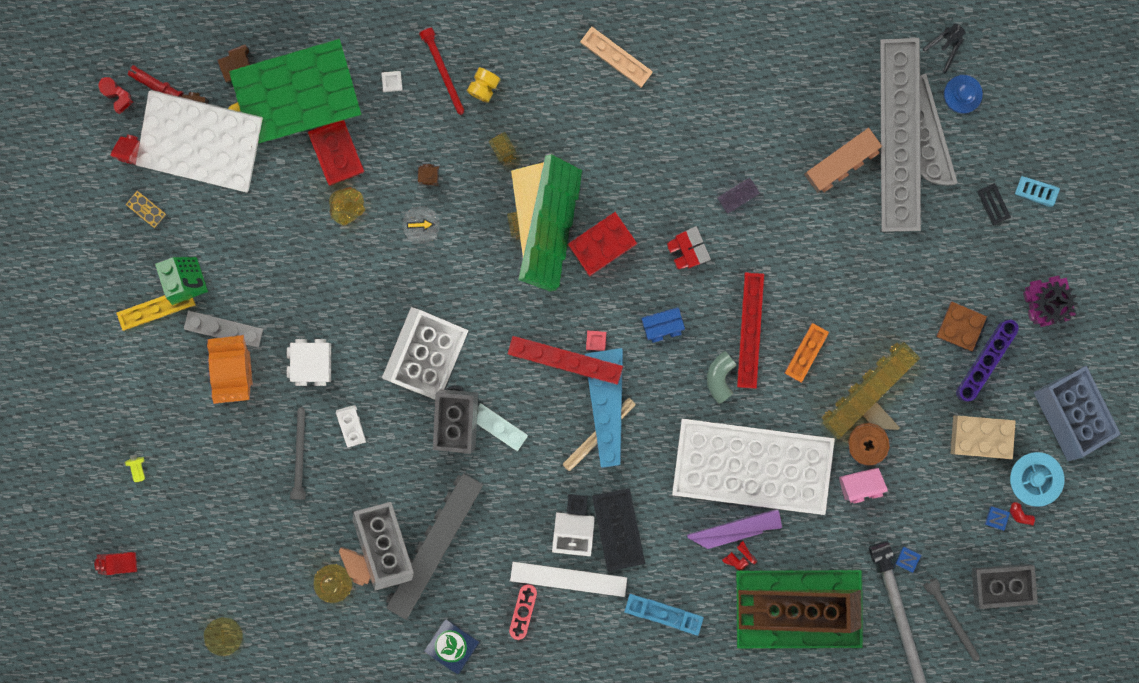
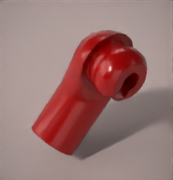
[1010,502,1035,525]

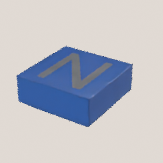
[985,506,1010,531]
[895,547,921,573]

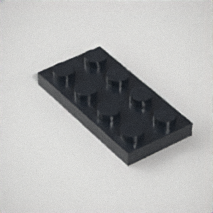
[592,488,645,572]

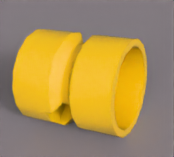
[467,67,500,103]

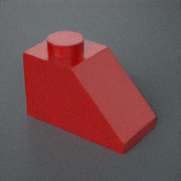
[110,135,140,165]

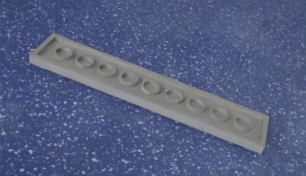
[880,38,921,232]

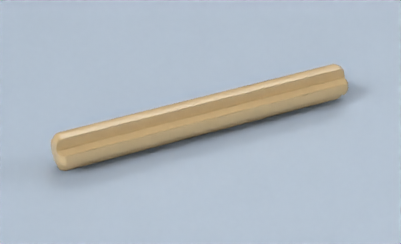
[563,398,635,471]

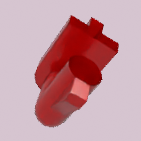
[722,541,757,571]

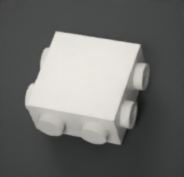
[287,339,331,386]

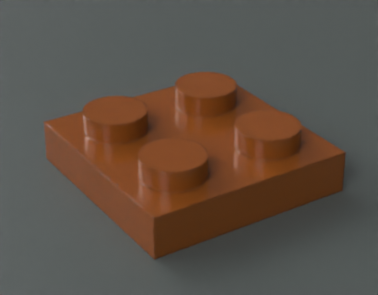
[936,302,987,352]

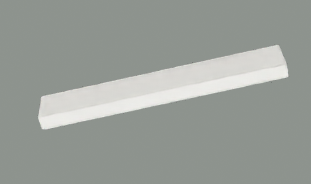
[510,562,627,597]

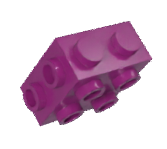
[1024,275,1076,327]

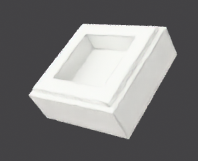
[381,71,403,92]

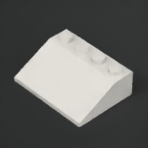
[382,307,468,399]

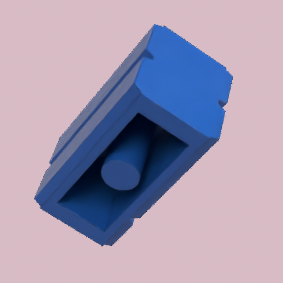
[641,307,685,343]

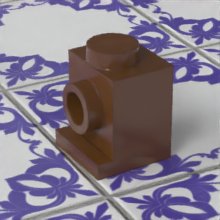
[418,164,439,186]

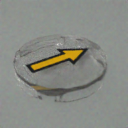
[402,206,441,244]

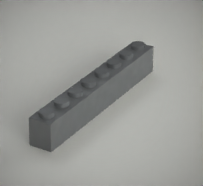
[386,473,484,619]

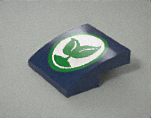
[424,619,480,674]

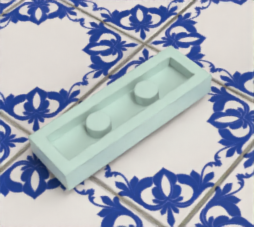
[477,403,528,451]

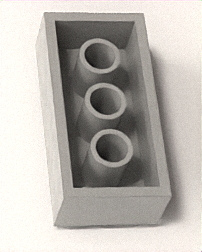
[352,502,414,591]

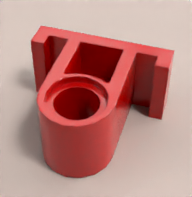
[94,552,137,575]

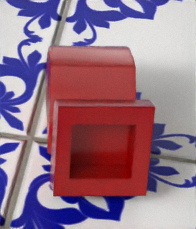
[98,77,133,115]

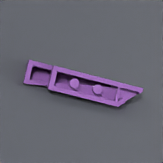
[687,509,782,549]

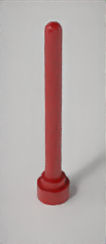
[419,27,464,115]

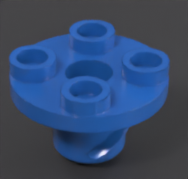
[944,75,983,114]

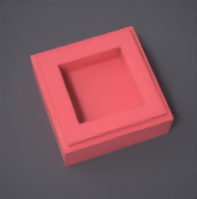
[586,331,606,351]

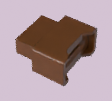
[217,44,251,84]

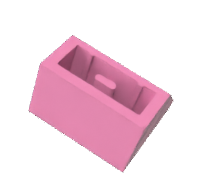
[839,468,888,503]

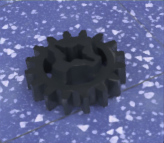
[1033,282,1078,324]

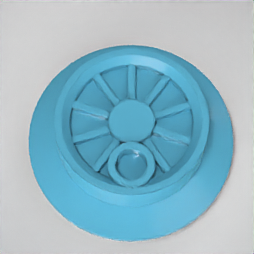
[1010,452,1064,507]

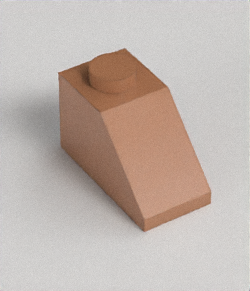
[339,547,371,586]

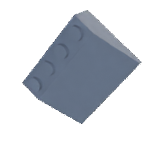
[1033,366,1121,461]

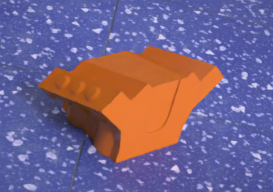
[207,335,253,404]

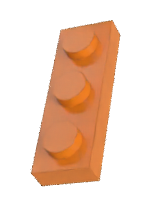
[784,323,829,383]

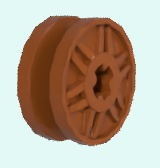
[848,423,889,465]

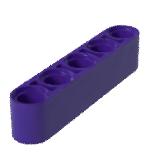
[956,320,1019,401]

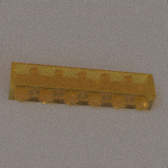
[821,342,920,439]

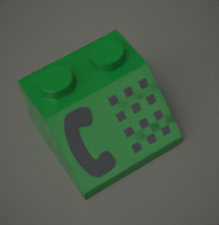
[155,257,208,305]

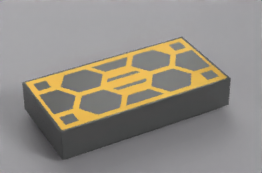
[125,190,168,229]

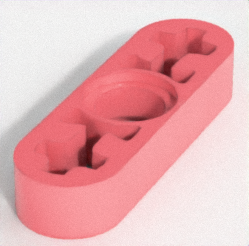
[510,584,537,640]

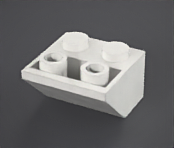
[552,512,594,556]

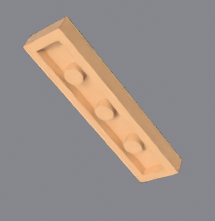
[580,27,653,88]

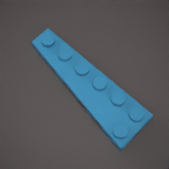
[585,348,623,468]

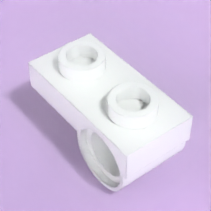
[336,405,366,448]

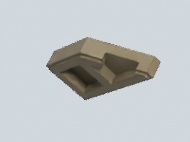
[861,402,900,430]

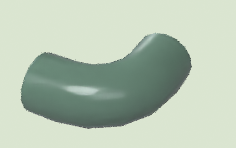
[707,351,736,404]

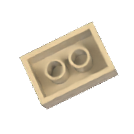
[951,416,1015,459]

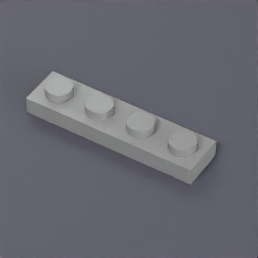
[184,311,264,348]

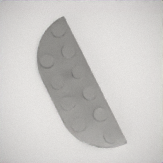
[920,74,958,186]

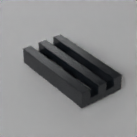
[977,183,1011,225]

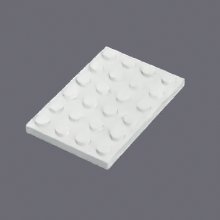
[136,90,263,192]

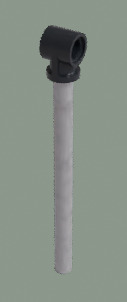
[869,540,927,683]

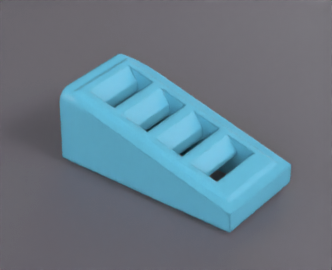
[1015,176,1060,207]

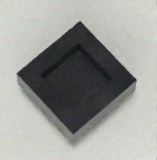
[567,494,588,515]

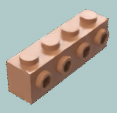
[804,128,882,193]

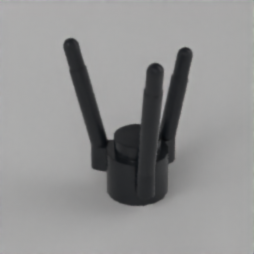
[923,24,966,73]

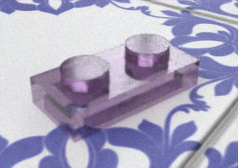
[717,177,760,214]

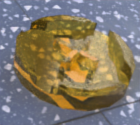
[204,617,243,656]

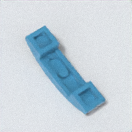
[624,594,704,636]

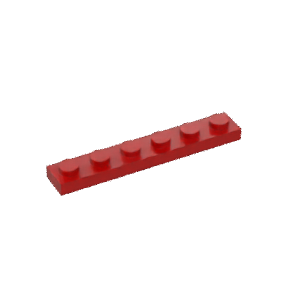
[737,272,764,389]
[507,336,623,385]

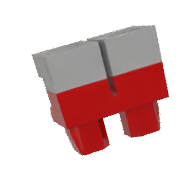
[667,226,711,270]

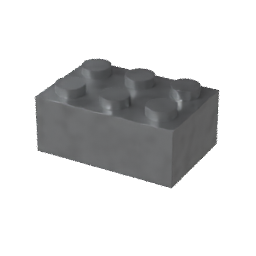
[433,389,478,453]
[972,564,1038,609]

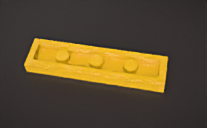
[117,295,196,331]

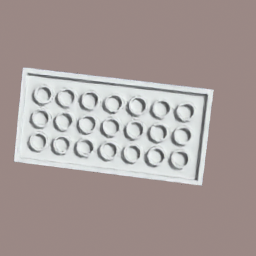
[672,419,835,515]

